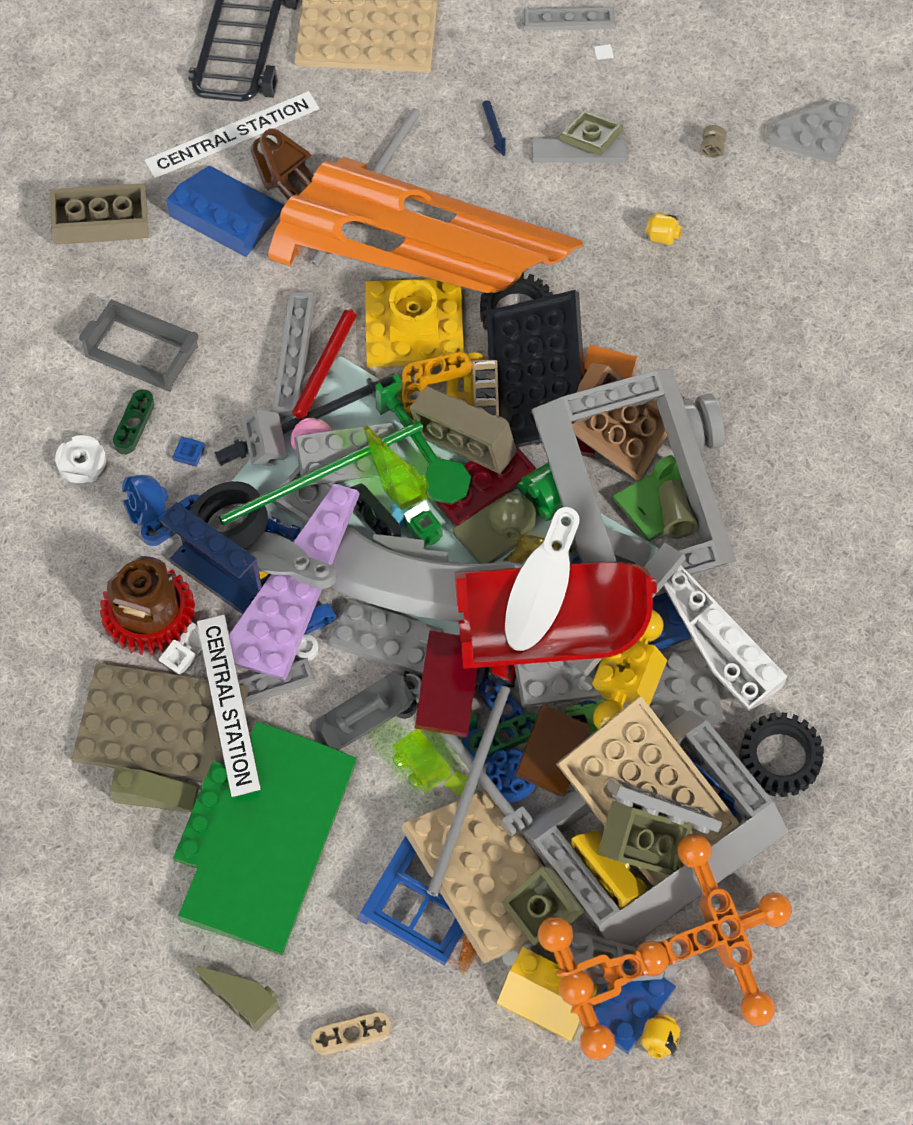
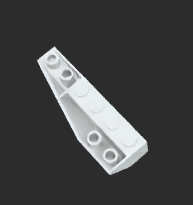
[663,565,788,711]

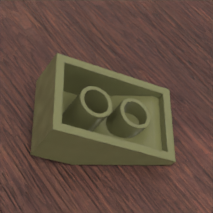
[597,801,692,875]

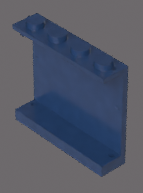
[159,502,262,614]

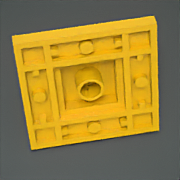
[365,279,464,367]

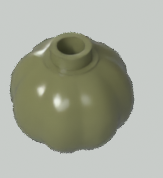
[489,493,536,541]

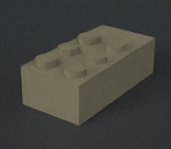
[50,183,149,245]
[410,386,517,474]

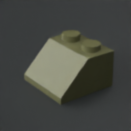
[501,867,585,946]

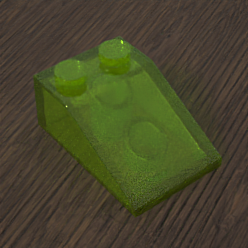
[363,425,429,510]

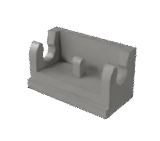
[242,409,288,466]

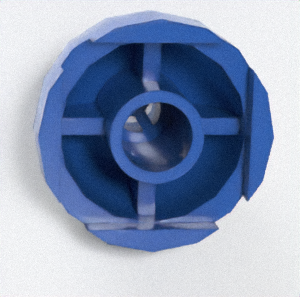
[122,475,168,526]

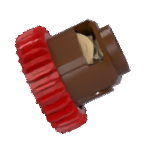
[100,556,195,655]

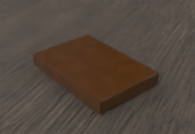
[515,704,590,798]

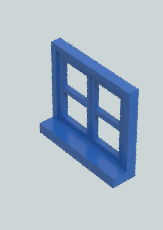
[357,836,464,965]

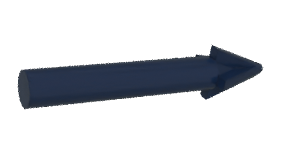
[482,100,506,156]

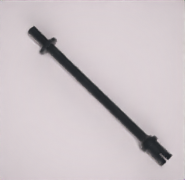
[214,373,395,466]

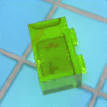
[392,729,450,794]

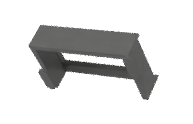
[79,299,199,392]

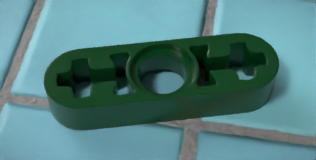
[113,389,155,454]
[469,713,537,758]

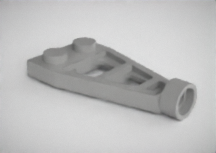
[569,932,677,984]

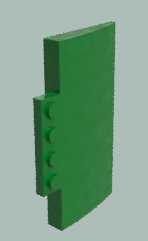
[173,721,357,955]

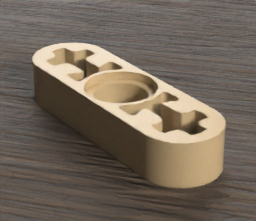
[311,1012,391,1055]

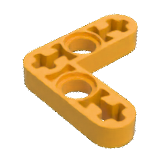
[402,352,473,422]

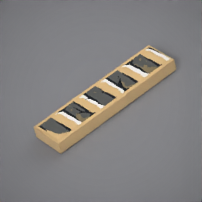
[472,360,499,417]

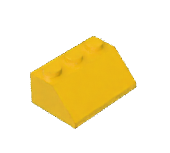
[571,830,647,911]
[497,947,597,1042]

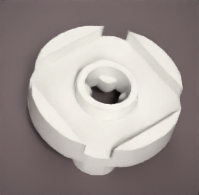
[55,435,106,483]

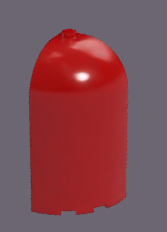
[455,562,657,669]

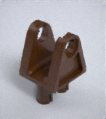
[251,128,314,200]

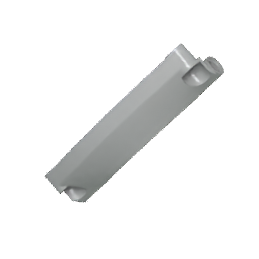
[329,525,524,622]

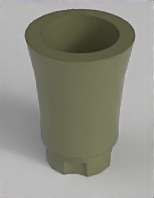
[658,480,698,539]

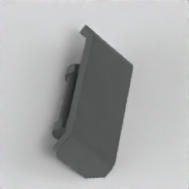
[315,671,414,750]

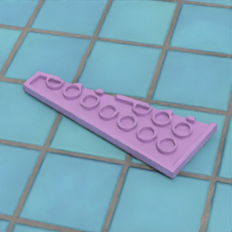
[229,484,360,681]

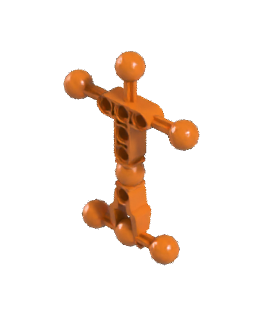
[538,833,792,1061]

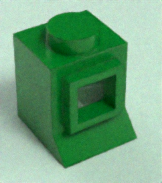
[404,501,443,547]

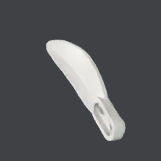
[505,507,579,651]

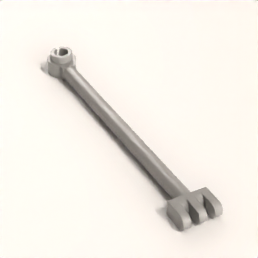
[403,674,533,837]

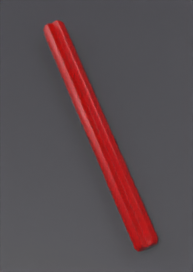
[292,309,357,420]

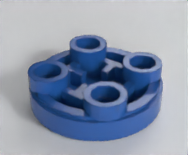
[486,749,536,802]

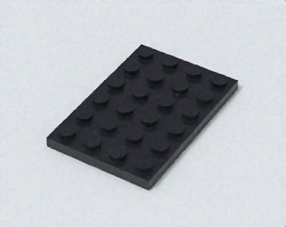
[486,290,585,447]

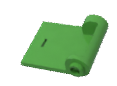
[612,455,692,542]

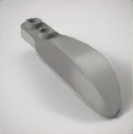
[244,532,337,589]

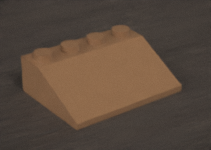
[571,362,667,481]

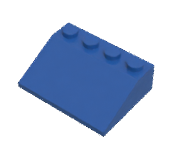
[166,165,284,257]

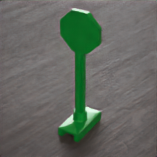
[375,374,471,504]

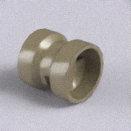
[700,125,726,158]

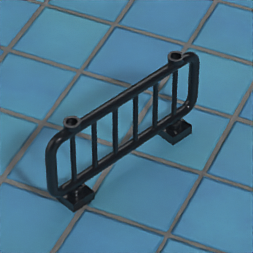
[188,0,299,102]

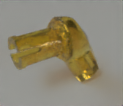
[503,535,561,564]

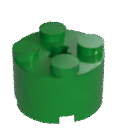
[517,462,563,521]

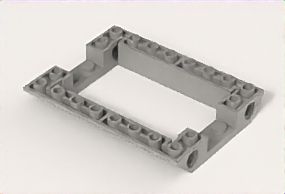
[532,369,736,575]
[520,710,789,946]

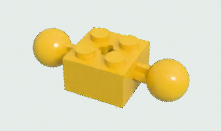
[592,610,667,729]

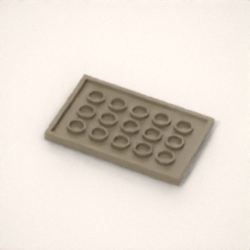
[72,663,249,782]

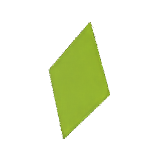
[444,769,468,797]

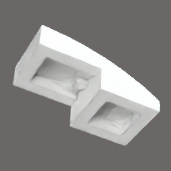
[159,622,203,675]

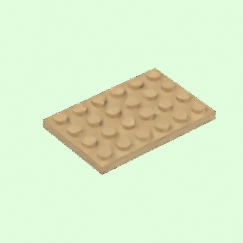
[295,0,438,72]
[556,696,740,888]
[402,790,575,964]

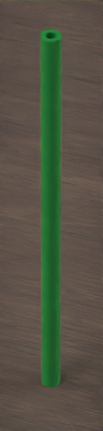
[219,421,423,525]

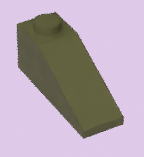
[110,767,198,813]
[195,966,279,1032]

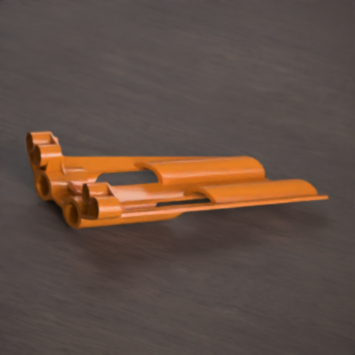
[268,157,584,293]

